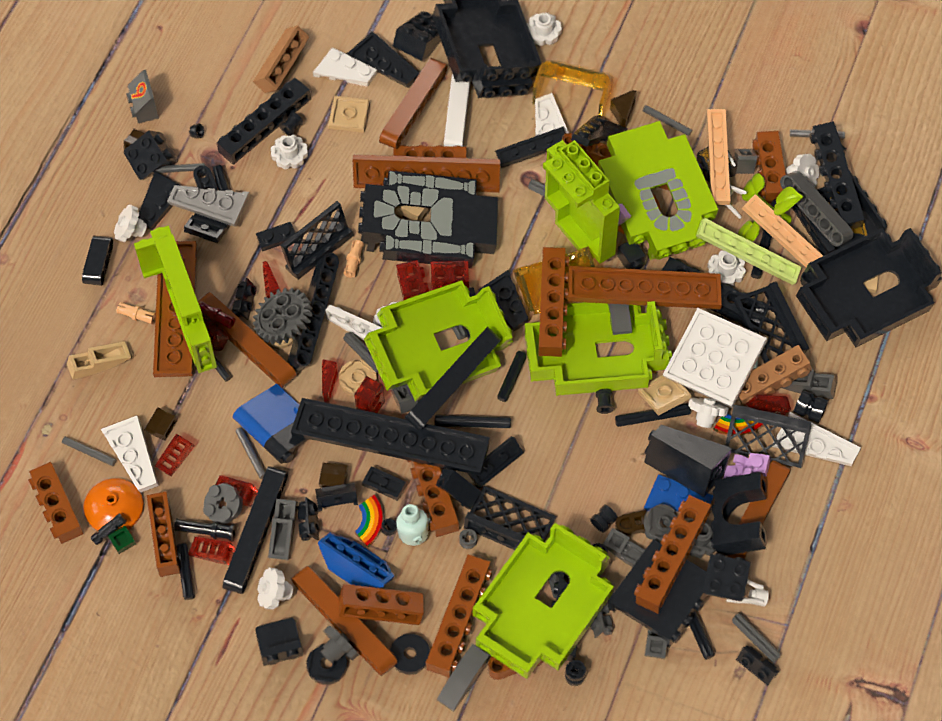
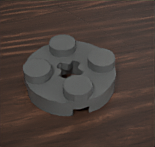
[203,484,243,524]
[644,504,681,543]

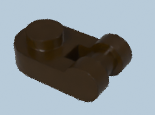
[615,510,647,536]

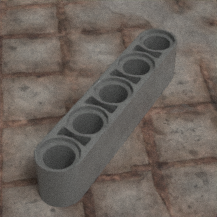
[780,171,853,246]

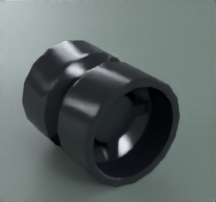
[793,390,829,423]

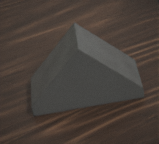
[734,149,757,174]

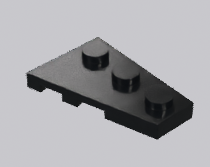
[138,171,181,230]
[479,270,529,332]

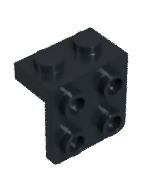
[124,130,177,180]
[703,553,751,602]
[255,618,304,666]

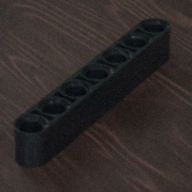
[287,253,339,372]
[404,326,502,431]
[222,466,288,594]

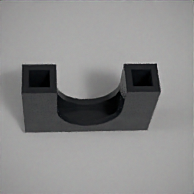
[711,472,767,556]

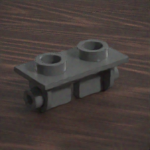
[591,602,613,638]

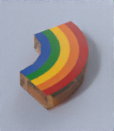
[713,414,764,436]
[355,495,383,548]

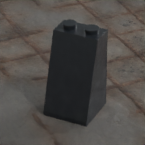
[644,425,732,497]

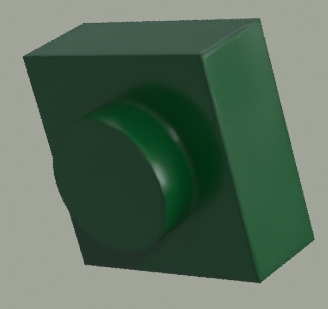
[108,526,136,554]

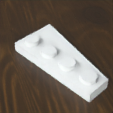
[325,305,382,341]
[772,412,861,466]
[101,416,159,493]

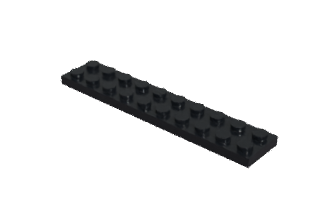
[291,398,491,476]

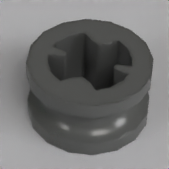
[459,529,477,549]

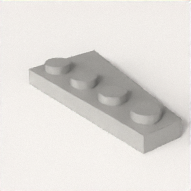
[167,185,250,227]

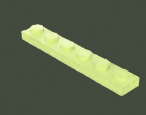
[696,218,801,285]

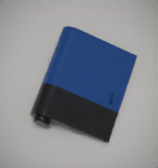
[233,384,308,464]

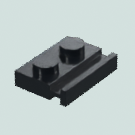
[184,213,229,244]

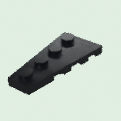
[347,31,420,88]
[571,115,628,147]

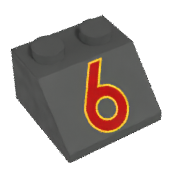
[126,70,159,124]

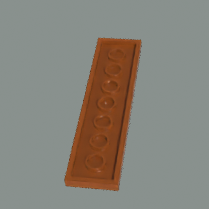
[352,155,500,193]
[153,241,197,378]
[568,266,722,309]

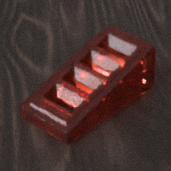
[262,261,281,299]
[202,315,229,351]
[322,359,338,403]
[746,394,791,416]
[155,433,195,476]
[215,475,258,507]
[188,536,235,565]

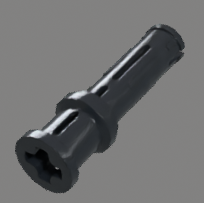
[174,518,236,542]

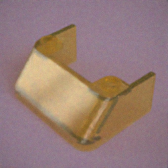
[532,59,613,116]

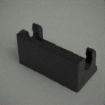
[436,469,481,510]
[315,483,358,511]

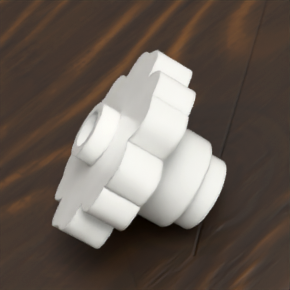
[527,13,562,46]
[271,135,308,169]
[786,154,819,187]
[114,205,147,242]
[708,251,746,286]
[688,398,729,428]
[257,568,293,610]

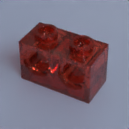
[396,260,429,300]
[431,261,469,290]
[354,376,385,413]

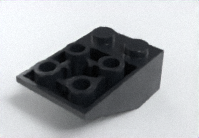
[392,11,441,61]

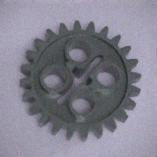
[253,287,313,345]

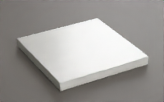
[663,308,767,408]

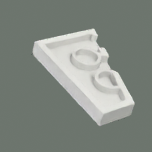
[313,48,377,86]
[535,93,568,136]

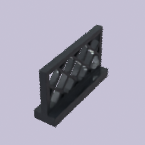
[280,201,354,279]
[733,282,810,364]
[725,405,812,468]
[464,486,557,550]

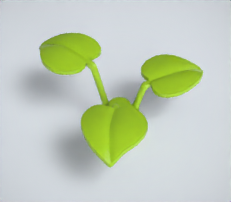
[737,173,803,242]

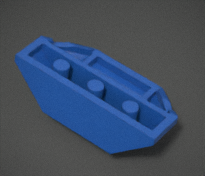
[318,533,395,588]

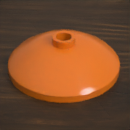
[84,478,144,533]

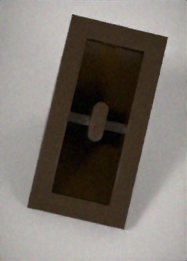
[610,90,636,127]

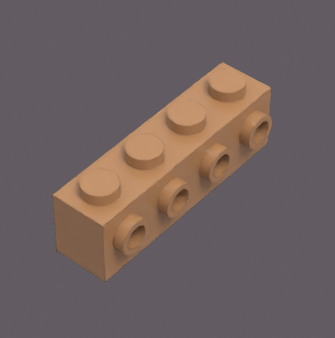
[253,25,309,93]
[738,345,812,407]

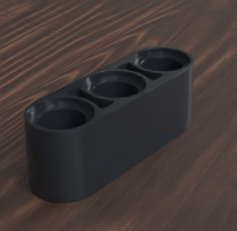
[82,235,113,286]

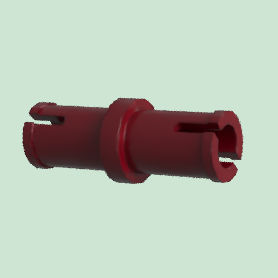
[199,302,236,329]

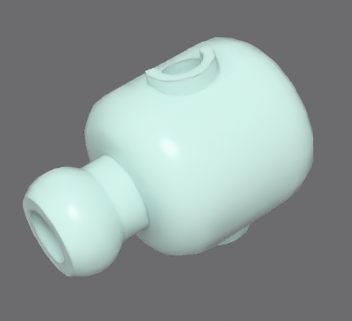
[396,504,430,546]

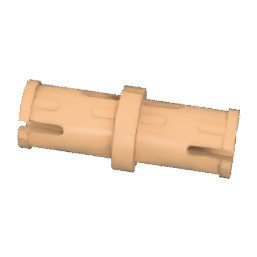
[344,240,364,278]
[117,302,156,325]

